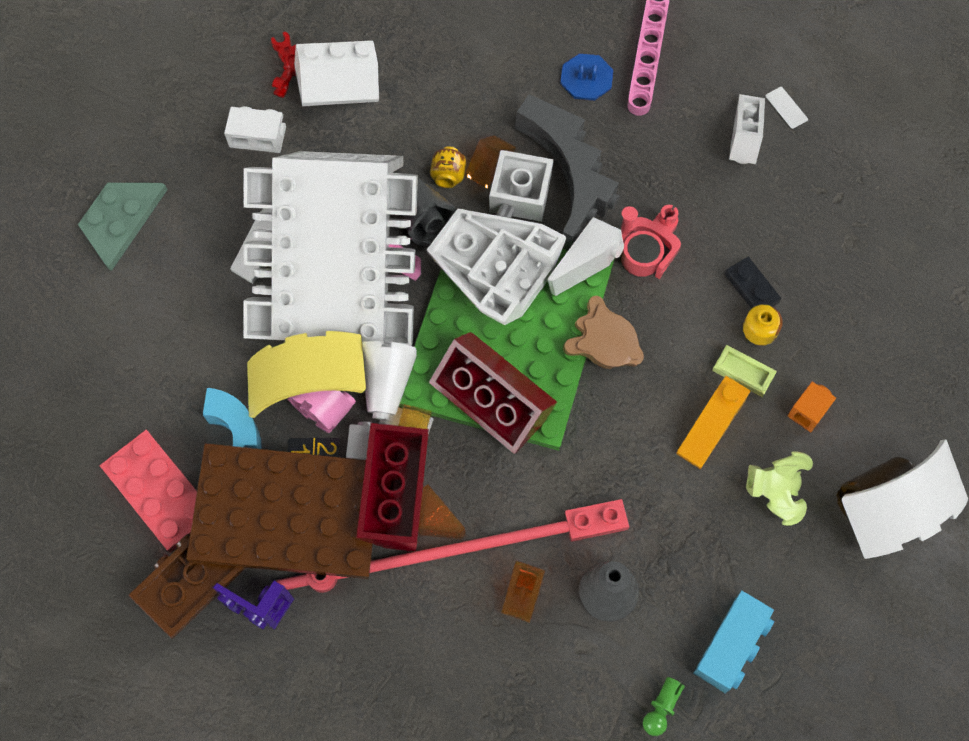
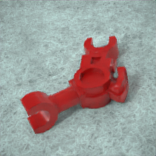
[271,32,297,98]

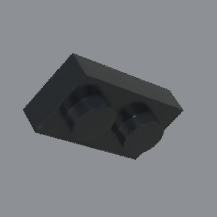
[725,256,781,309]

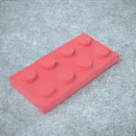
[99,430,197,553]

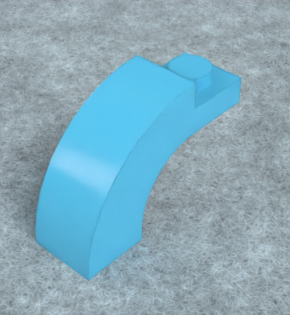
[203,388,262,449]

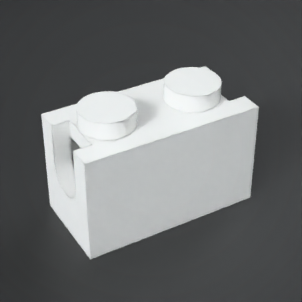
[224,106,286,153]

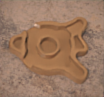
[563,296,644,369]

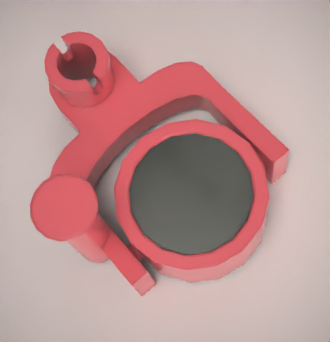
[621,205,681,279]

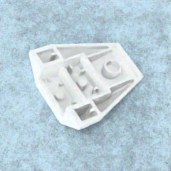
[427,209,566,325]

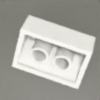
[294,41,379,106]

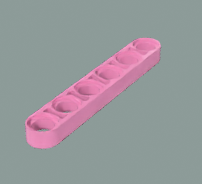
[627,0,669,116]

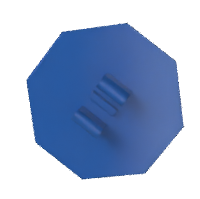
[560,54,613,101]

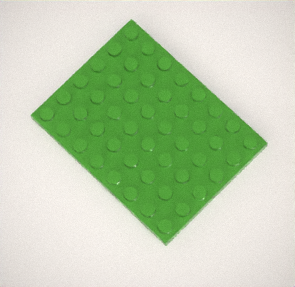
[399,209,615,451]

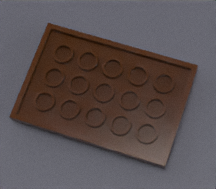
[187,443,373,579]

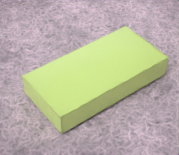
[712,345,777,397]

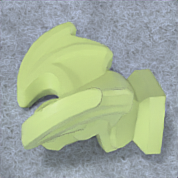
[746,451,813,526]

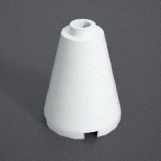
[362,341,417,420]

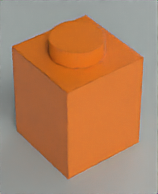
[787,381,836,433]

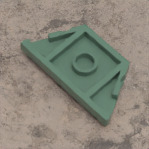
[78,183,168,271]

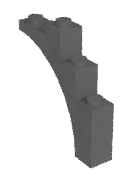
[515,94,620,251]

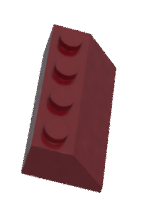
[429,332,557,454]
[357,423,429,551]

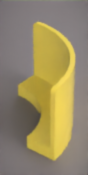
[247,331,366,418]

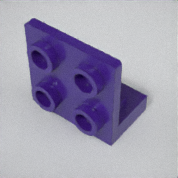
[213,581,294,630]

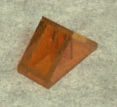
[466,135,516,188]
[419,484,466,539]
[501,561,545,623]

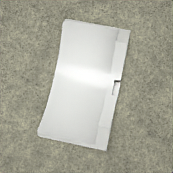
[842,439,968,559]

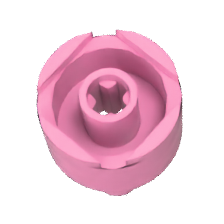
[287,391,356,433]

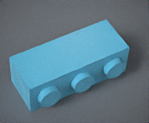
[693,591,774,693]

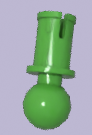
[643,677,685,736]

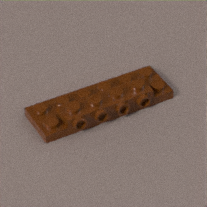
[129,534,246,639]

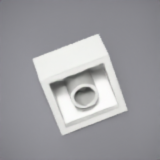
[489,150,553,222]

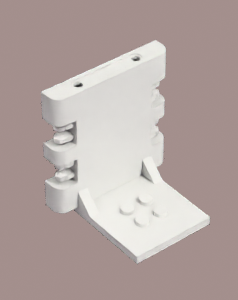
[244,151,418,346]

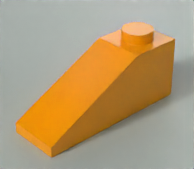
[676,376,750,469]

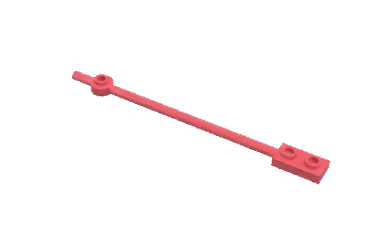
[277,499,629,593]

